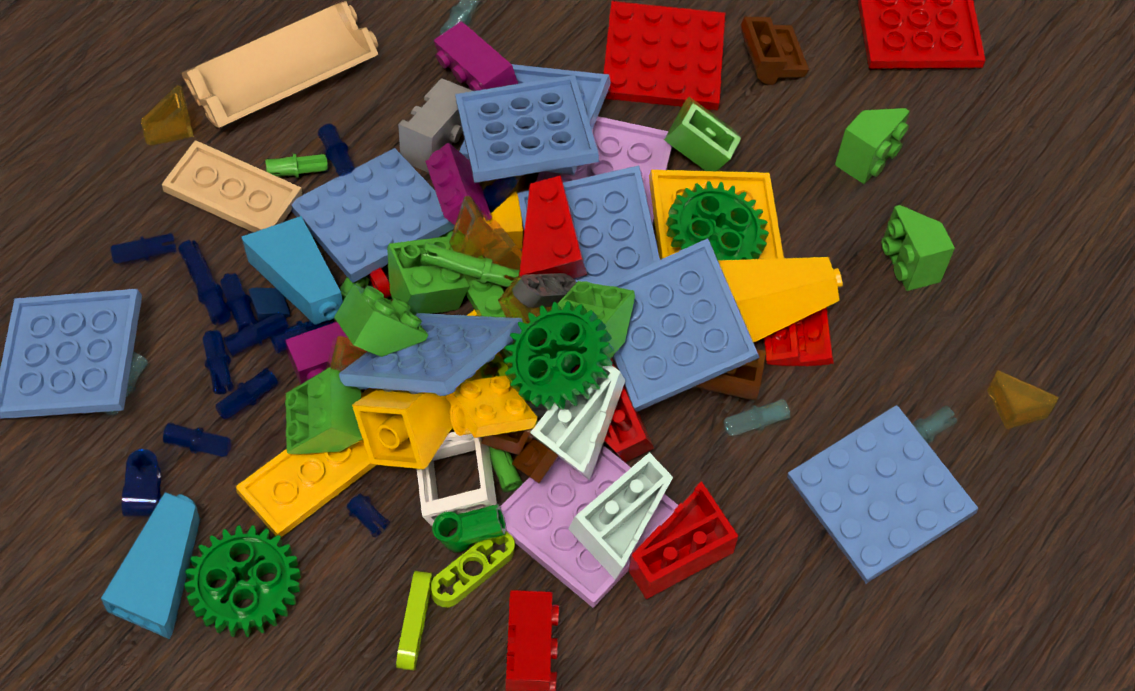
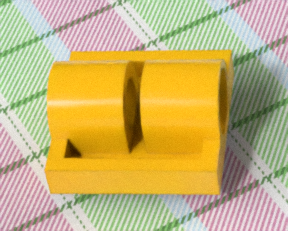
[445,375,537,438]

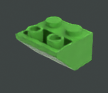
[664,97,741,171]
[835,108,910,184]
[881,205,955,291]
[387,236,469,315]
[558,281,635,359]
[334,284,428,357]
[285,367,362,454]

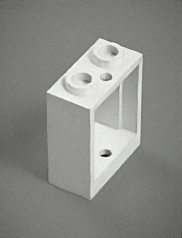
[417,432,497,526]

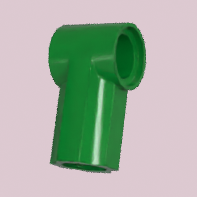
[432,504,507,553]

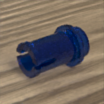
[346,493,390,537]

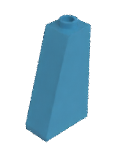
[242,216,343,324]
[101,492,200,639]

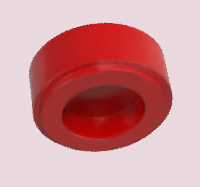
[369,268,391,299]

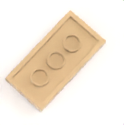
[162,140,302,232]

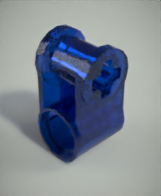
[122,449,162,517]

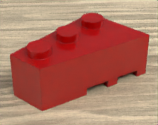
[519,175,587,279]
[570,358,654,462]
[628,481,738,599]
[505,590,559,691]

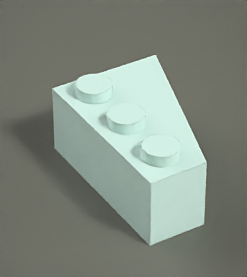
[530,365,625,480]
[568,452,673,580]

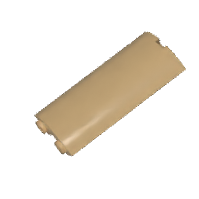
[181,1,379,128]

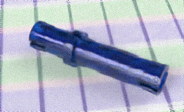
[178,240,231,325]

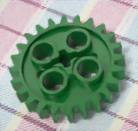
[666,181,769,260]
[504,301,614,410]
[184,525,301,637]

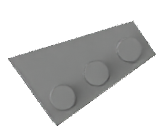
[398,78,472,173]

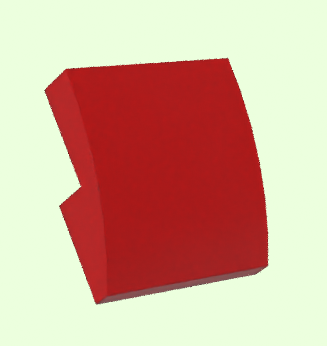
[764,307,834,366]

